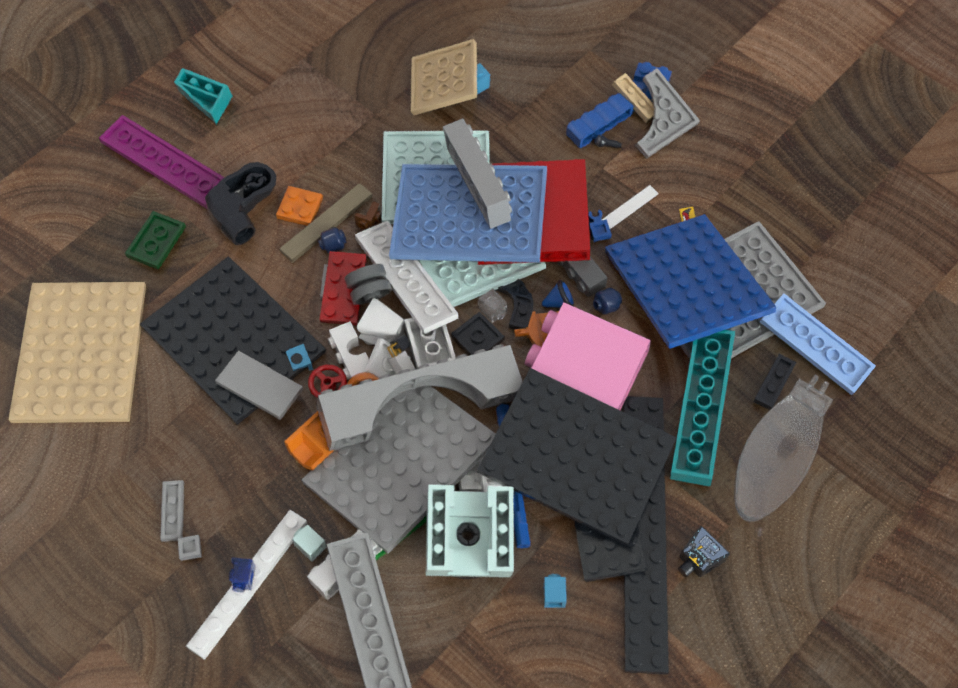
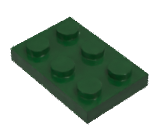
[125,211,186,270]

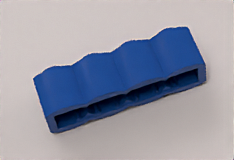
[566,93,634,148]

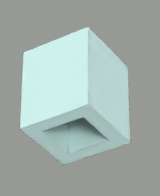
[292,524,327,561]

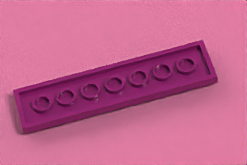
[99,115,224,209]

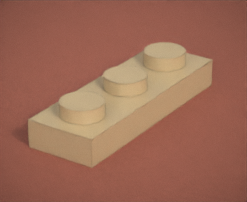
[612,73,654,123]

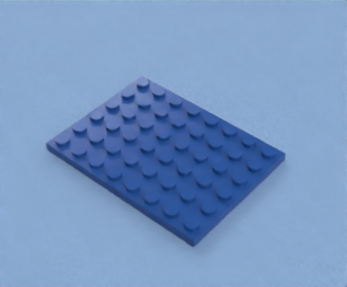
[605,214,776,349]

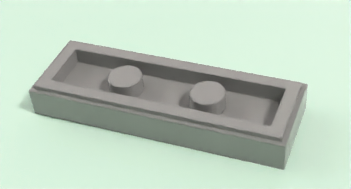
[160,480,184,542]

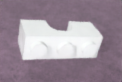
[328,322,369,380]

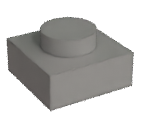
[178,535,202,561]

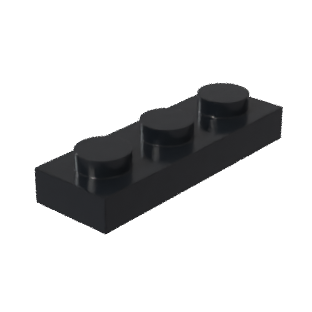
[753,354,797,411]

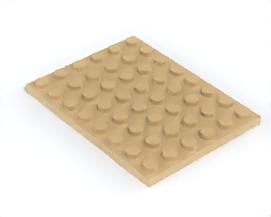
[9,282,146,423]

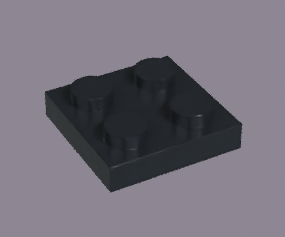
[451,312,505,356]

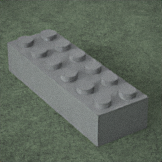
[443,119,512,229]

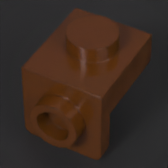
[354,202,382,230]

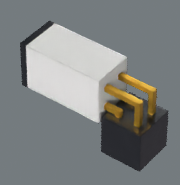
[387,334,416,374]

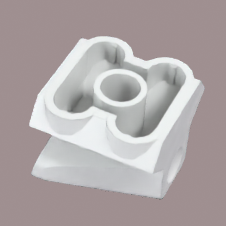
[357,298,406,345]

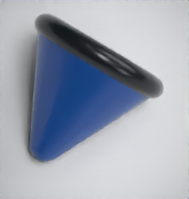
[542,280,574,308]

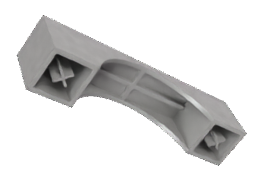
[316,344,523,451]

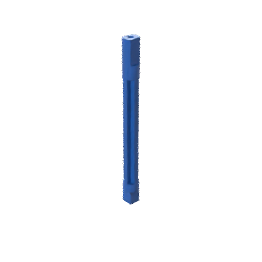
[496,404,531,548]

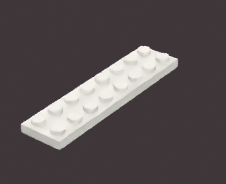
[355,221,458,334]

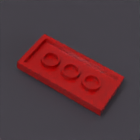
[319,251,367,326]

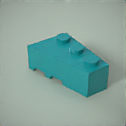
[174,68,233,124]

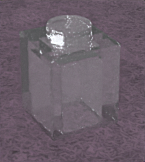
[478,288,507,323]

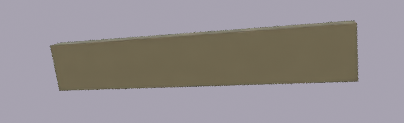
[280,183,372,263]

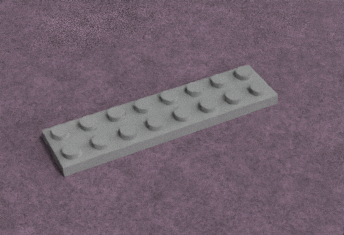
[327,533,412,688]

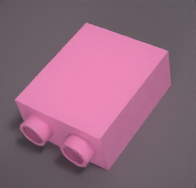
[525,303,650,411]

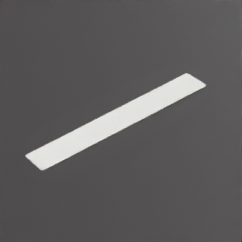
[602,185,659,229]

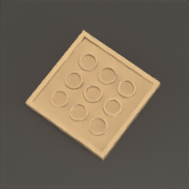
[411,39,477,115]

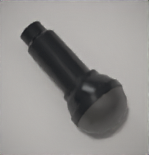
[595,135,622,148]

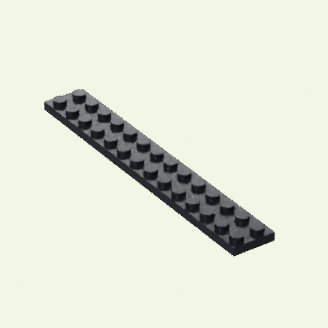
[623,396,669,675]

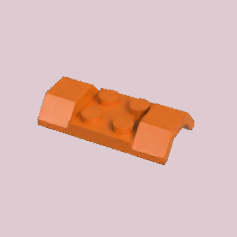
[284,411,335,471]

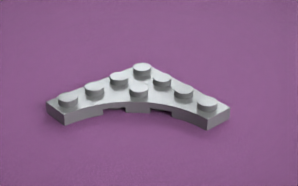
[636,68,700,159]

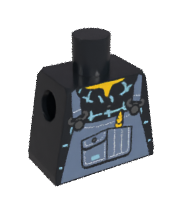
[678,526,730,577]

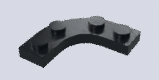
[495,279,533,329]

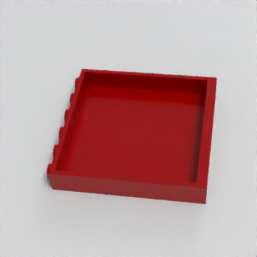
[478,159,590,265]

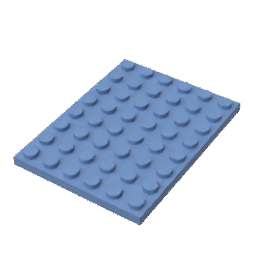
[389,164,547,263]

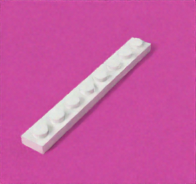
[186,510,307,660]

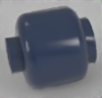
[318,227,347,253]
[593,288,622,315]

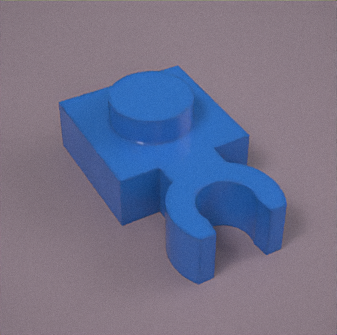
[588,210,612,242]

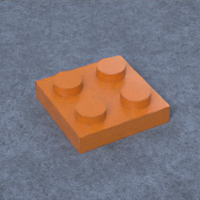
[276,186,323,226]

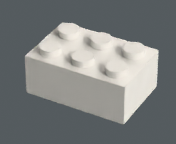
[404,318,456,369]

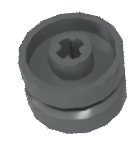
[344,264,392,305]

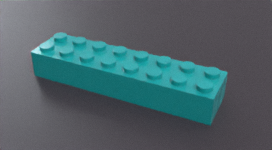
[670,330,735,486]

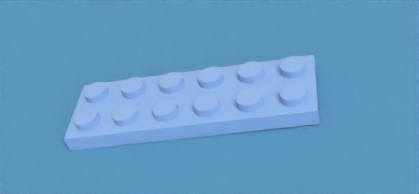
[760,293,876,395]

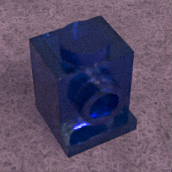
[229,557,256,592]

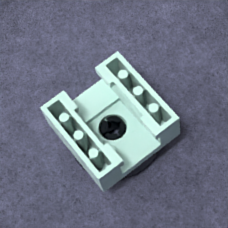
[426,485,514,579]

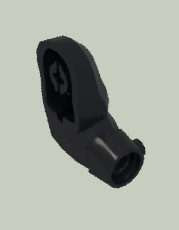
[205,162,276,245]

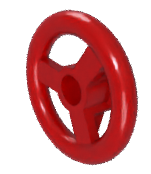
[308,364,347,398]

